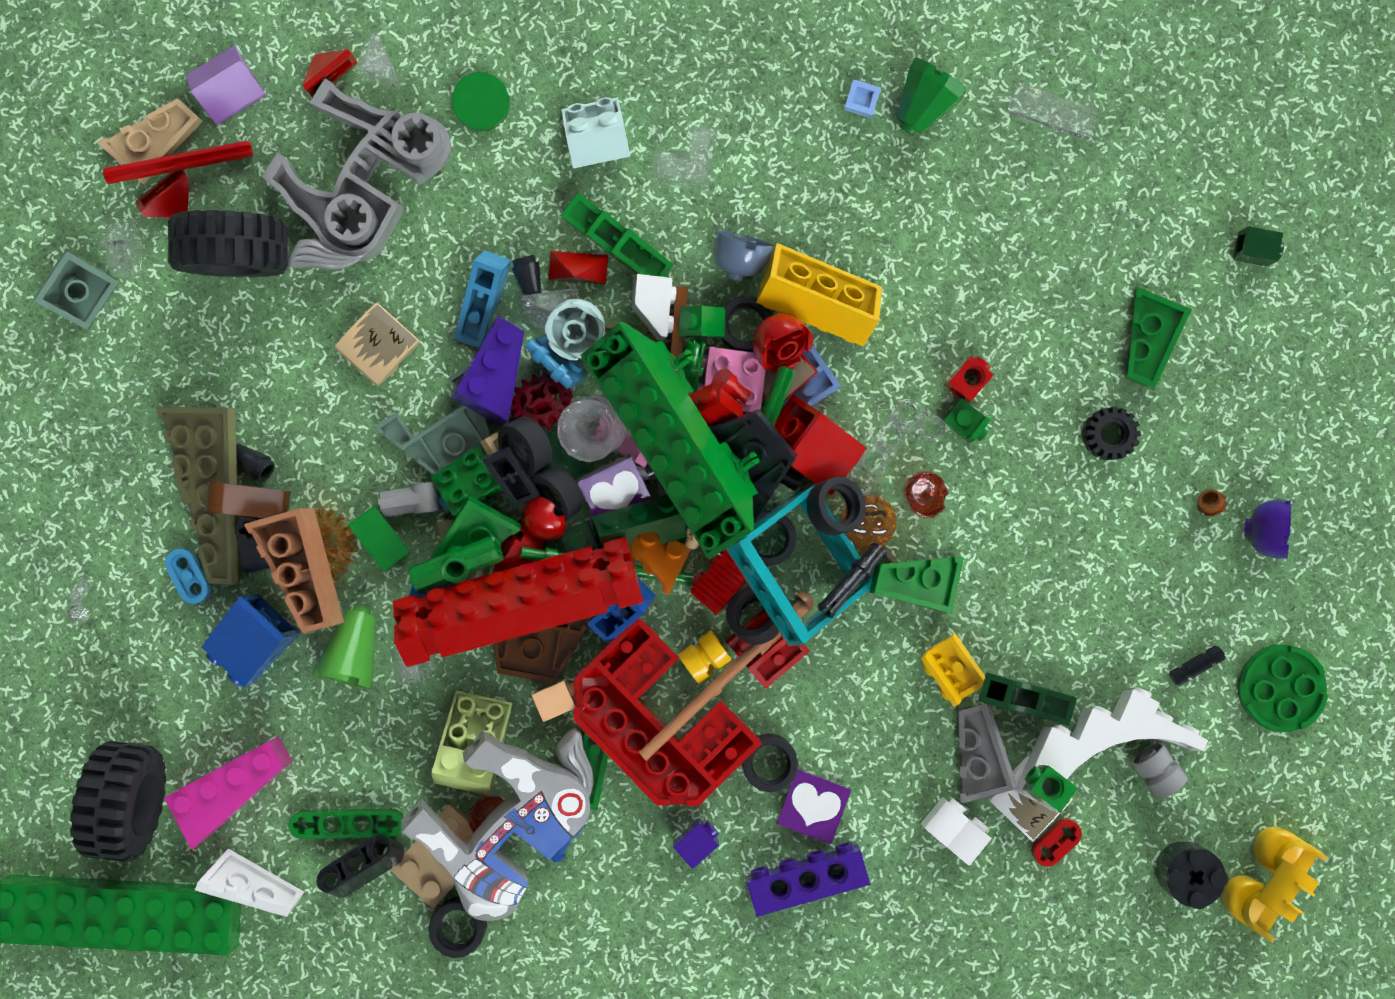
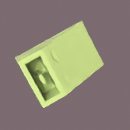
[431,690,513,796]

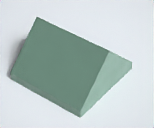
[32,250,119,330]

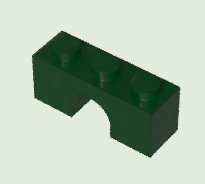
[592,495,688,553]

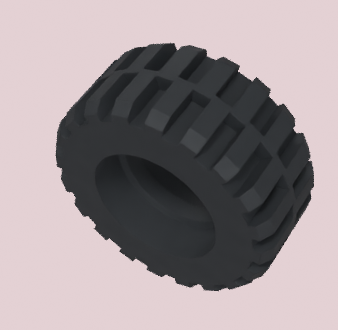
[168,210,288,277]
[70,741,166,862]

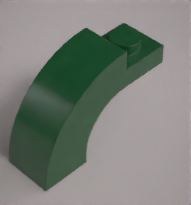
[978,672,1077,726]

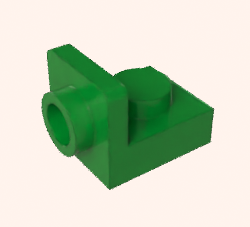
[942,398,992,443]

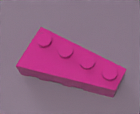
[164,736,293,850]

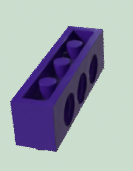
[746,842,871,917]

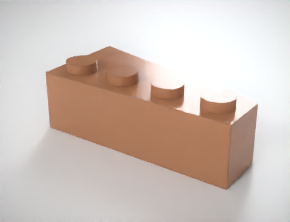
[244,508,344,634]

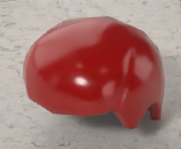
[522,497,566,541]

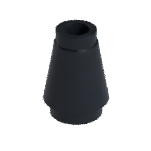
[511,255,542,300]
[236,443,275,482]

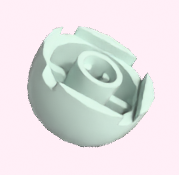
[545,299,606,360]

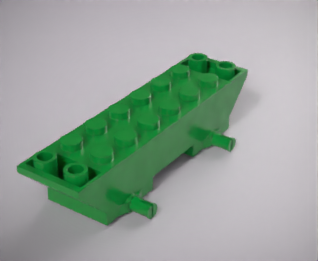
[580,322,759,560]

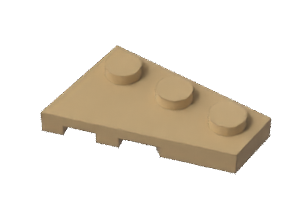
[97,98,203,184]

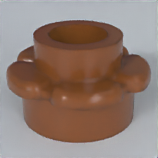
[1197,489,1227,517]

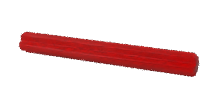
[103,141,253,184]

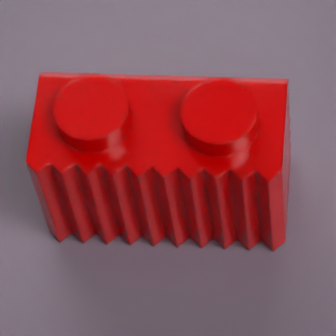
[690,549,747,615]

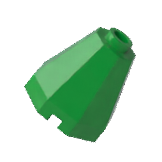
[897,57,967,136]

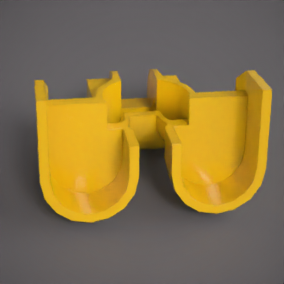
[1221,827,1329,943]

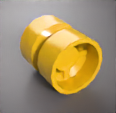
[678,630,733,685]

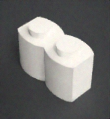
[921,797,992,866]

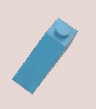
[454,250,512,348]

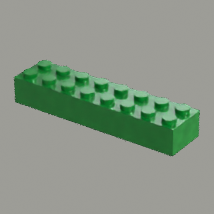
[0,875,242,955]

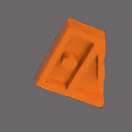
[631,532,691,595]

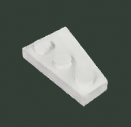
[195,849,304,917]

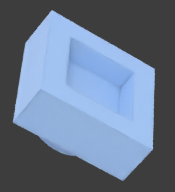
[844,79,881,118]

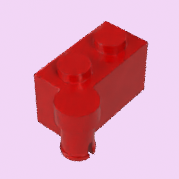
[689,368,751,426]

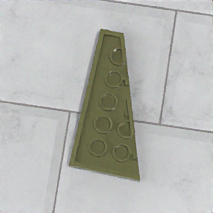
[155,407,239,585]

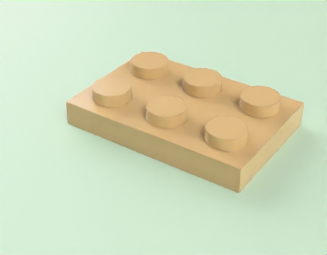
[390,802,478,909]

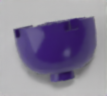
[1244,500,1291,559]

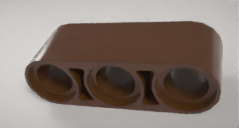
[204,481,291,518]

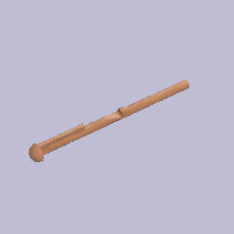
[638,592,814,761]

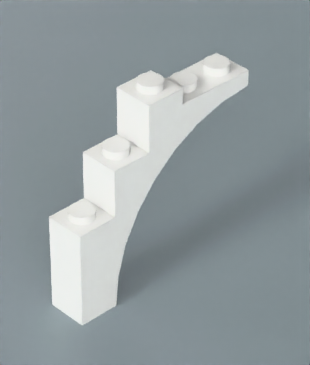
[1015,687,1208,804]

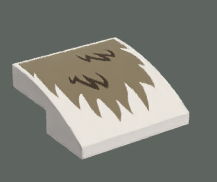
[987,756,1073,842]

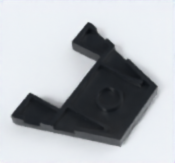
[709,409,798,522]

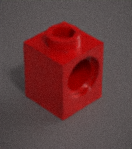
[944,356,994,403]

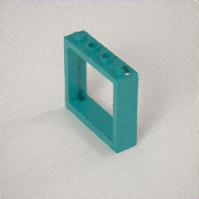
[726,485,873,646]

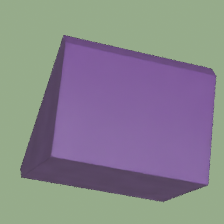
[186,45,266,125]

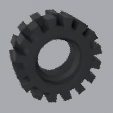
[1082,407,1141,460]

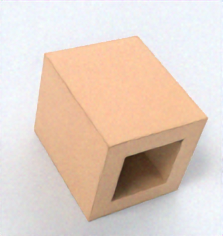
[532,678,575,722]

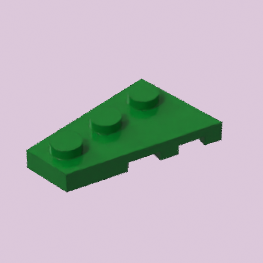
[1126,287,1192,390]
[869,557,964,614]

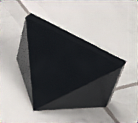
[482,446,540,507]

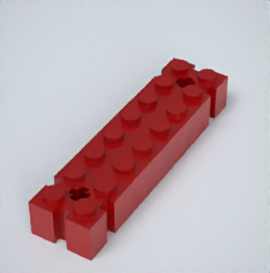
[393,537,643,668]

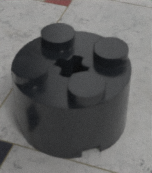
[1157,841,1228,909]

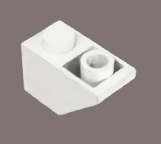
[631,274,676,340]

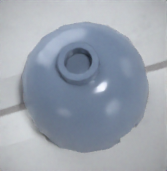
[713,230,773,281]

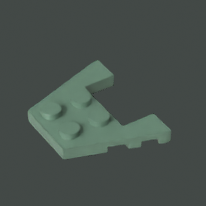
[375,365,491,475]

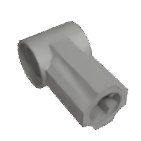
[379,482,441,517]

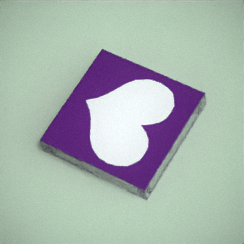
[577,454,652,516]
[776,768,852,844]

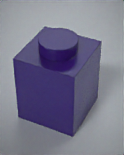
[673,818,719,869]

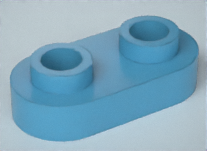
[165,548,212,604]

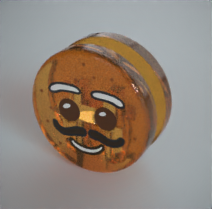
[840,495,897,549]

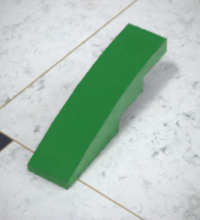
[560,192,674,277]

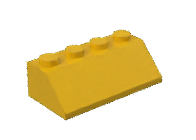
[756,243,882,346]

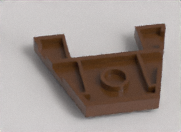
[493,617,591,684]

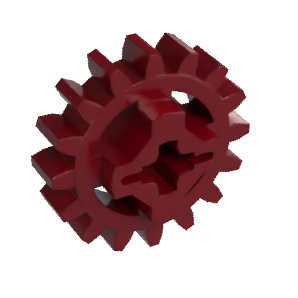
[510,372,574,431]

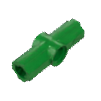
[408,535,503,593]

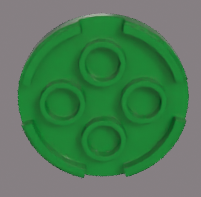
[1238,644,1328,732]

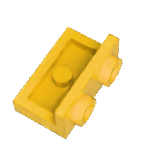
[921,633,985,707]

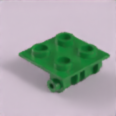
[431,444,503,518]

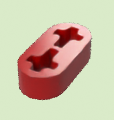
[1031,818,1082,867]

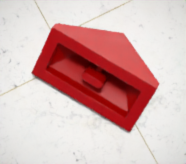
[302,49,358,98]
[135,170,190,218]
[548,251,608,285]

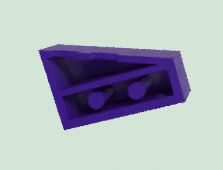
[450,316,525,427]

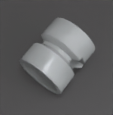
[1131,742,1188,799]

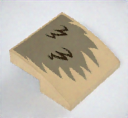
[335,302,420,387]

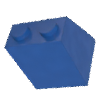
[201,594,300,687]

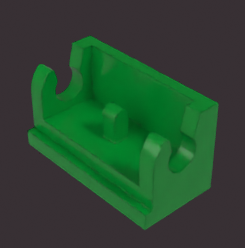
[348,505,411,572]

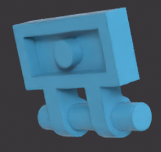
[525,334,589,389]

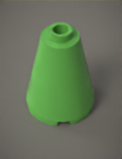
[312,605,376,689]

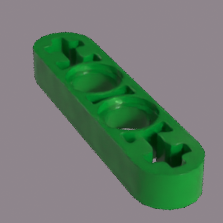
[288,808,404,839]

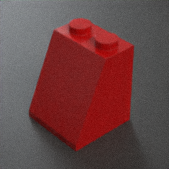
[774,395,867,495]

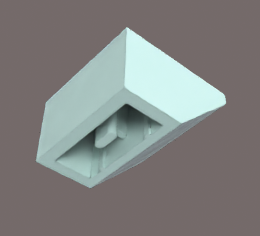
[561,97,630,168]

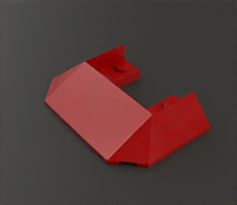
[574,617,762,806]

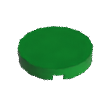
[452,72,510,132]

